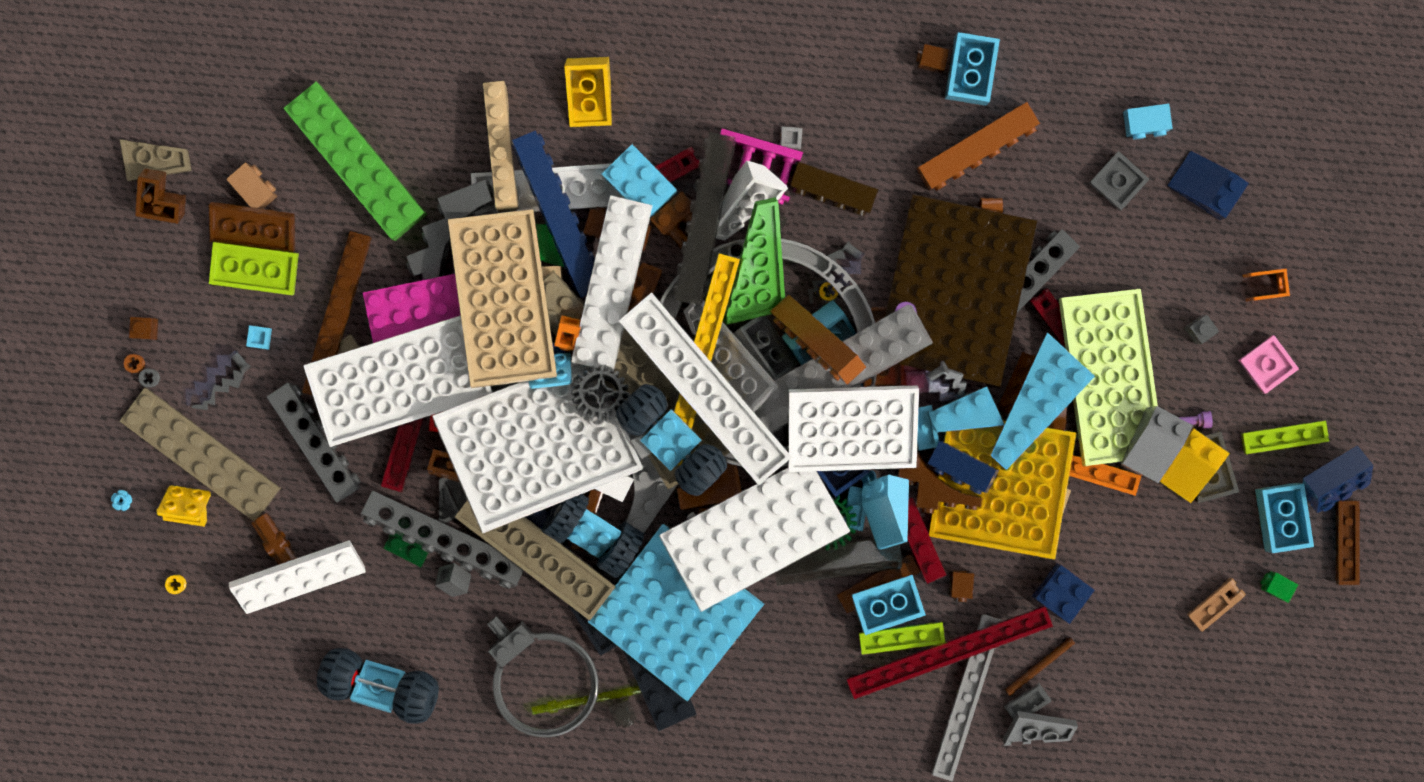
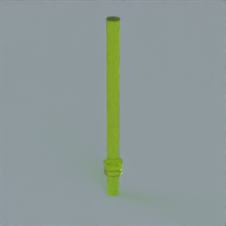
[531,686,641,715]

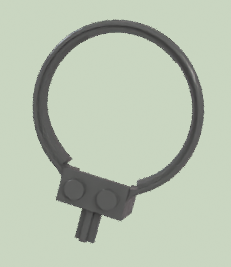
[487,616,598,737]

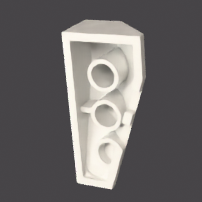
[707,161,788,240]

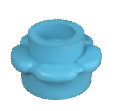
[111,490,132,511]

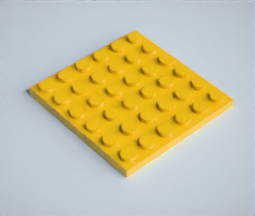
[929,421,1076,559]

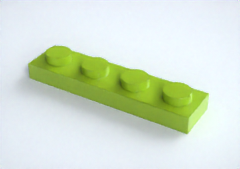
[1241,421,1329,454]
[859,622,945,655]

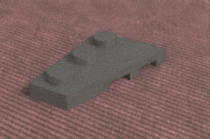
[1003,711,1078,746]

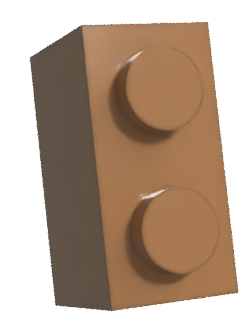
[227,163,278,209]

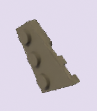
[120,140,192,182]

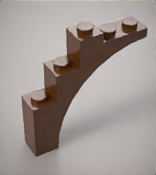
[898,450,984,513]

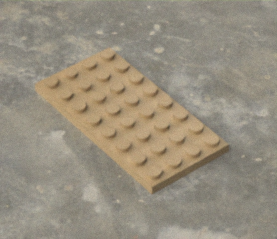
[448,209,557,388]

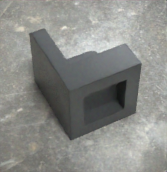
[435,563,471,597]

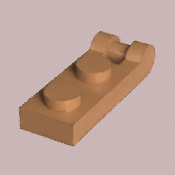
[1187,578,1246,632]

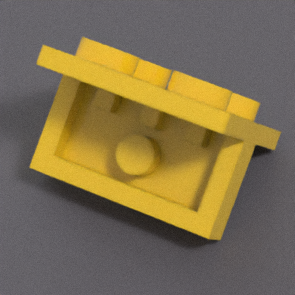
[157,485,211,527]

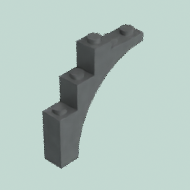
[406,180,495,280]

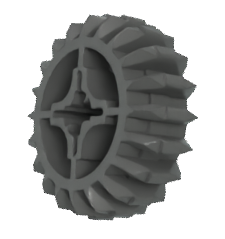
[571,365,629,423]

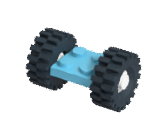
[542,494,644,578]

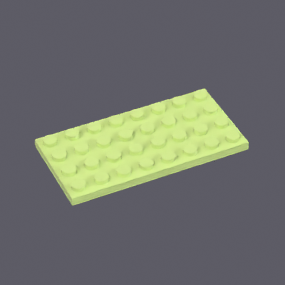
[1059,289,1158,466]

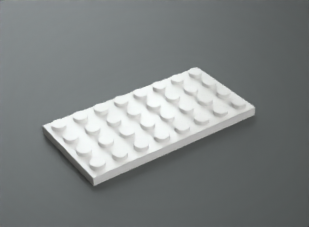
[304,316,493,447]
[659,468,850,612]

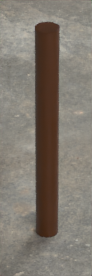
[1005,637,1075,696]

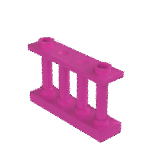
[708,129,803,205]

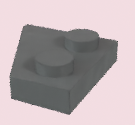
[438,472,467,524]

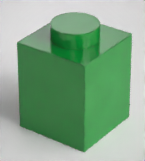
[1261,571,1299,603]

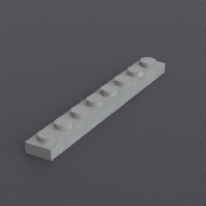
[931,614,1003,781]

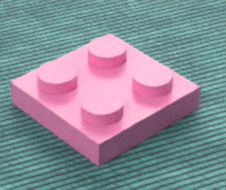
[1238,335,1299,394]

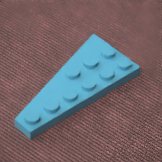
[991,333,1095,470]

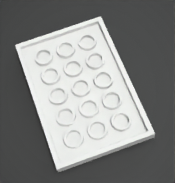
[788,385,919,472]

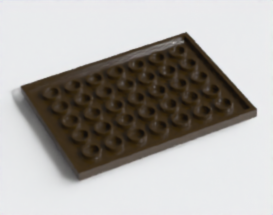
[885,195,1038,387]

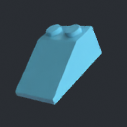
[862,475,909,550]

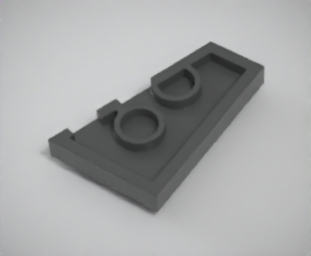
[1197,431,1239,503]

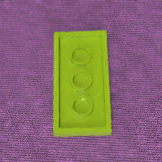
[209,242,299,295]

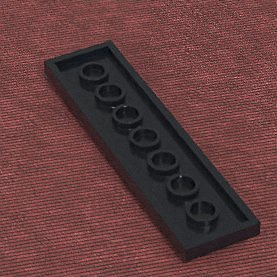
[600,568,697,731]

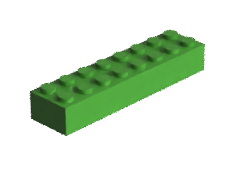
[284,82,427,241]

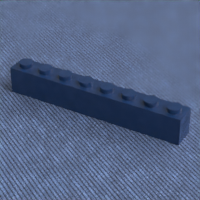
[510,130,595,298]

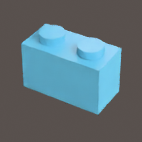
[1123,104,1173,140]

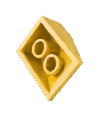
[565,57,612,127]
[1160,428,1230,503]

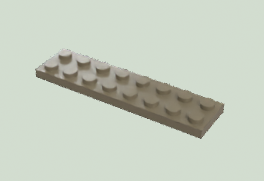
[120,387,281,521]
[455,500,615,621]

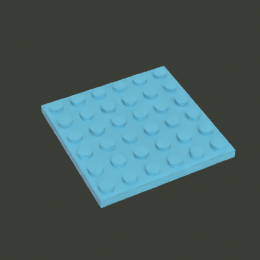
[588,524,764,701]

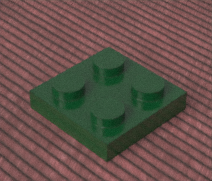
[383,519,429,568]

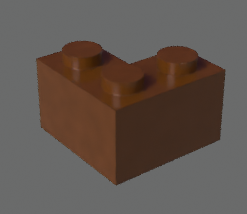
[135,168,186,224]

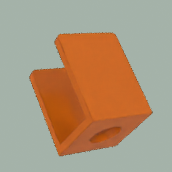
[1243,269,1290,302]

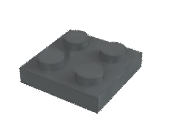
[1089,151,1149,211]

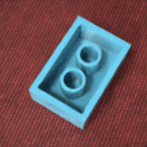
[945,32,1000,106]
[602,144,677,219]
[1255,483,1314,553]

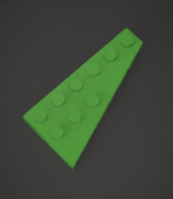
[724,197,785,325]

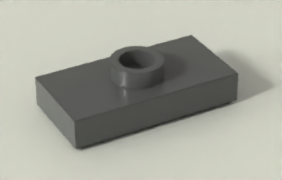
[1004,683,1051,719]

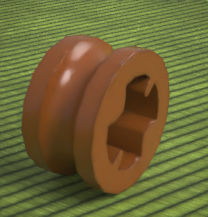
[124,354,145,373]

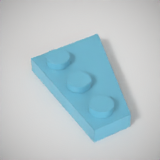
[929,387,1005,432]

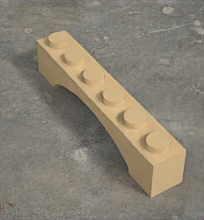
[483,81,519,213]

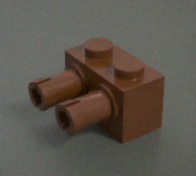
[650,192,707,249]

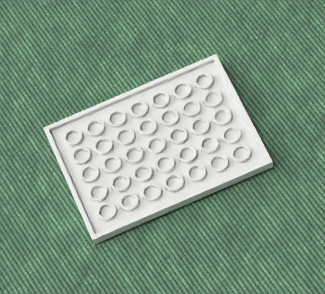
[433,362,643,534]

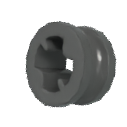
[139,368,160,387]

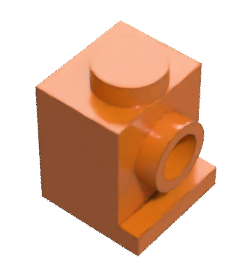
[554,315,581,351]

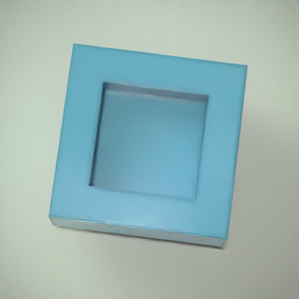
[246,326,272,349]

